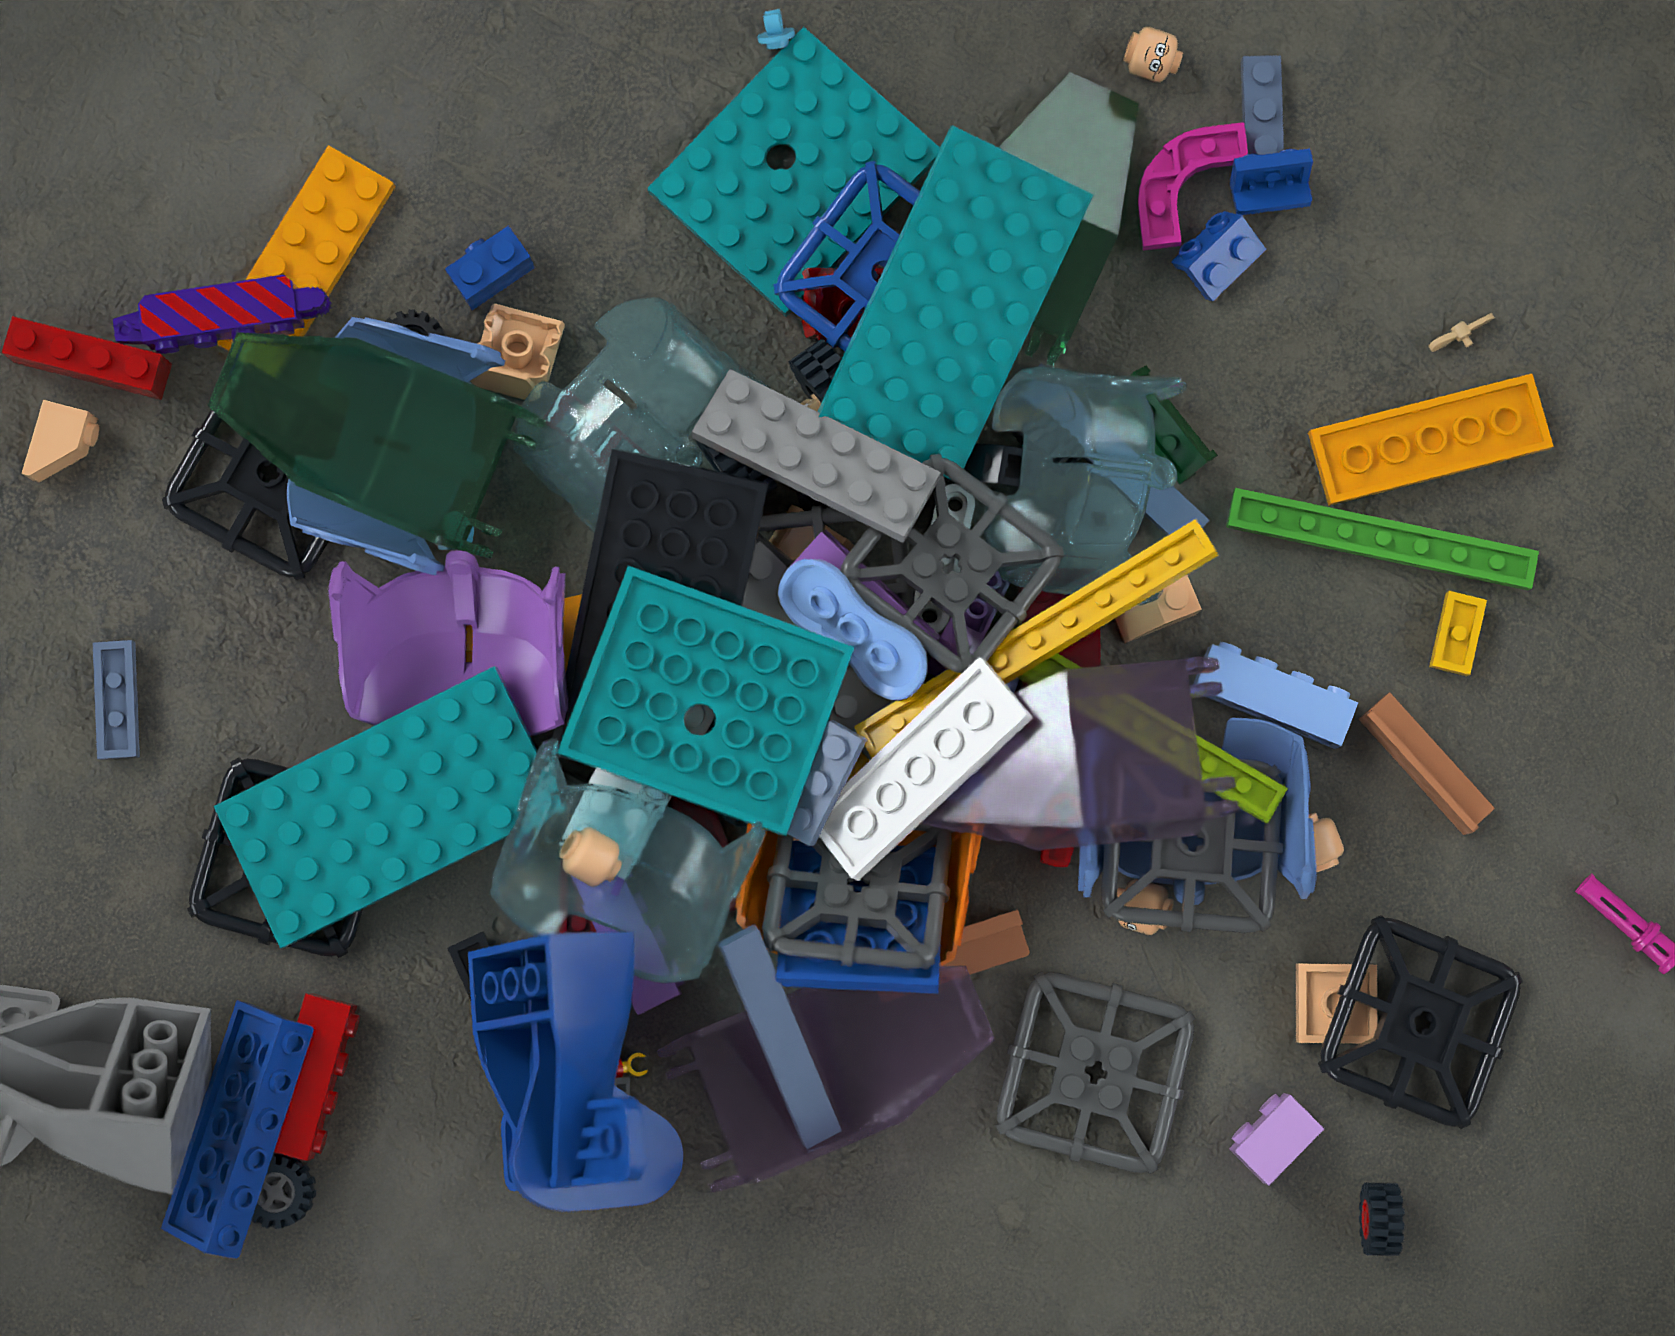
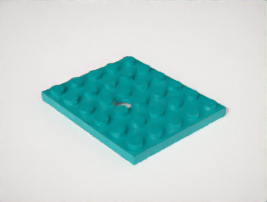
[647,27,940,317]
[557,566,855,837]

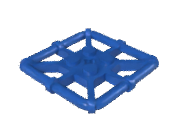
[773,161,920,352]

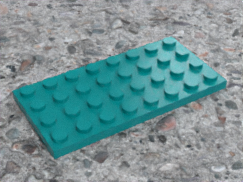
[817,126,1094,479]
[214,666,565,948]

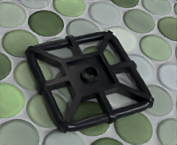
[162,367,379,580]
[187,757,363,958]
[1318,915,1523,1129]

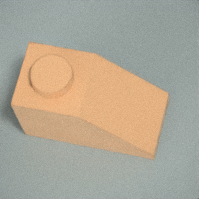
[21,400,99,482]
[1114,575,1202,644]

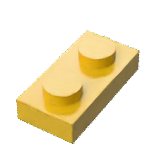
[1429,591,1487,676]

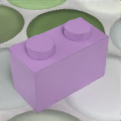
[1229,1093,1324,1186]

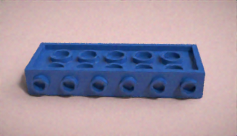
[161,1000,314,1258]

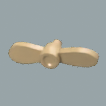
[1428,313,1495,352]

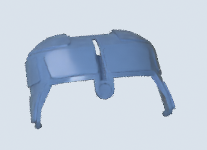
[287,317,506,575]
[1078,718,1317,905]

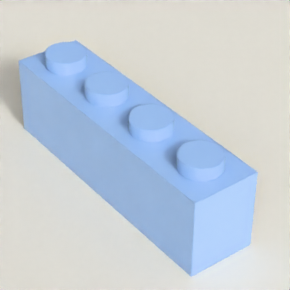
[1191,642,1358,749]

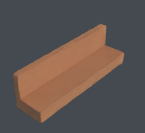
[1359,692,1495,835]
[878,910,1030,1002]

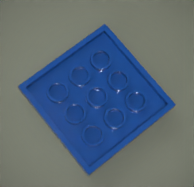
[776,841,941,994]

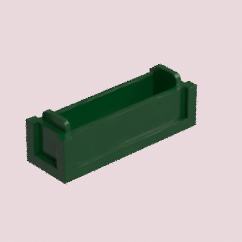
[1108,365,1218,485]

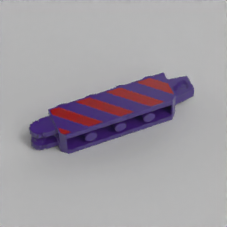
[113,275,332,354]

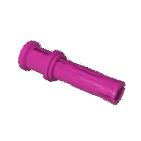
[1575,874,1675,974]

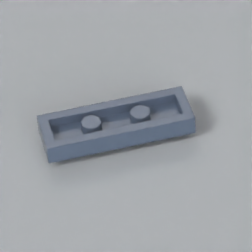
[1241,56,1284,155]
[93,640,140,760]
[787,720,867,846]

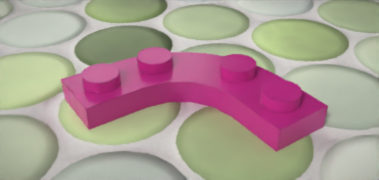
[1138,122,1248,251]

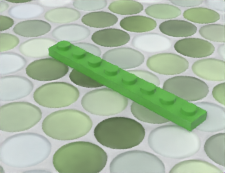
[1226,488,1539,591]

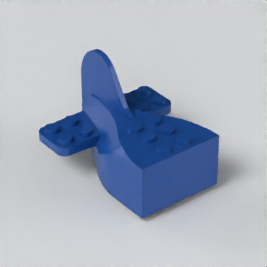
[468,932,683,1212]

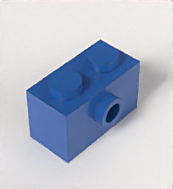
[445,225,535,310]

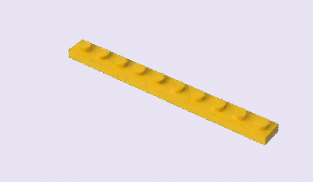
[854,519,1218,758]

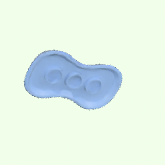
[778,559,927,701]

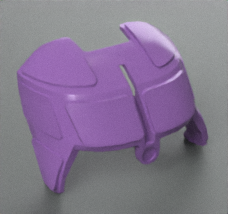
[329,550,568,736]

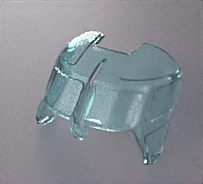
[514,297,773,533]
[985,367,1187,605]
[490,738,766,983]

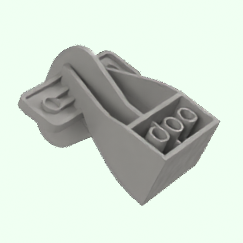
[0,985,212,1194]

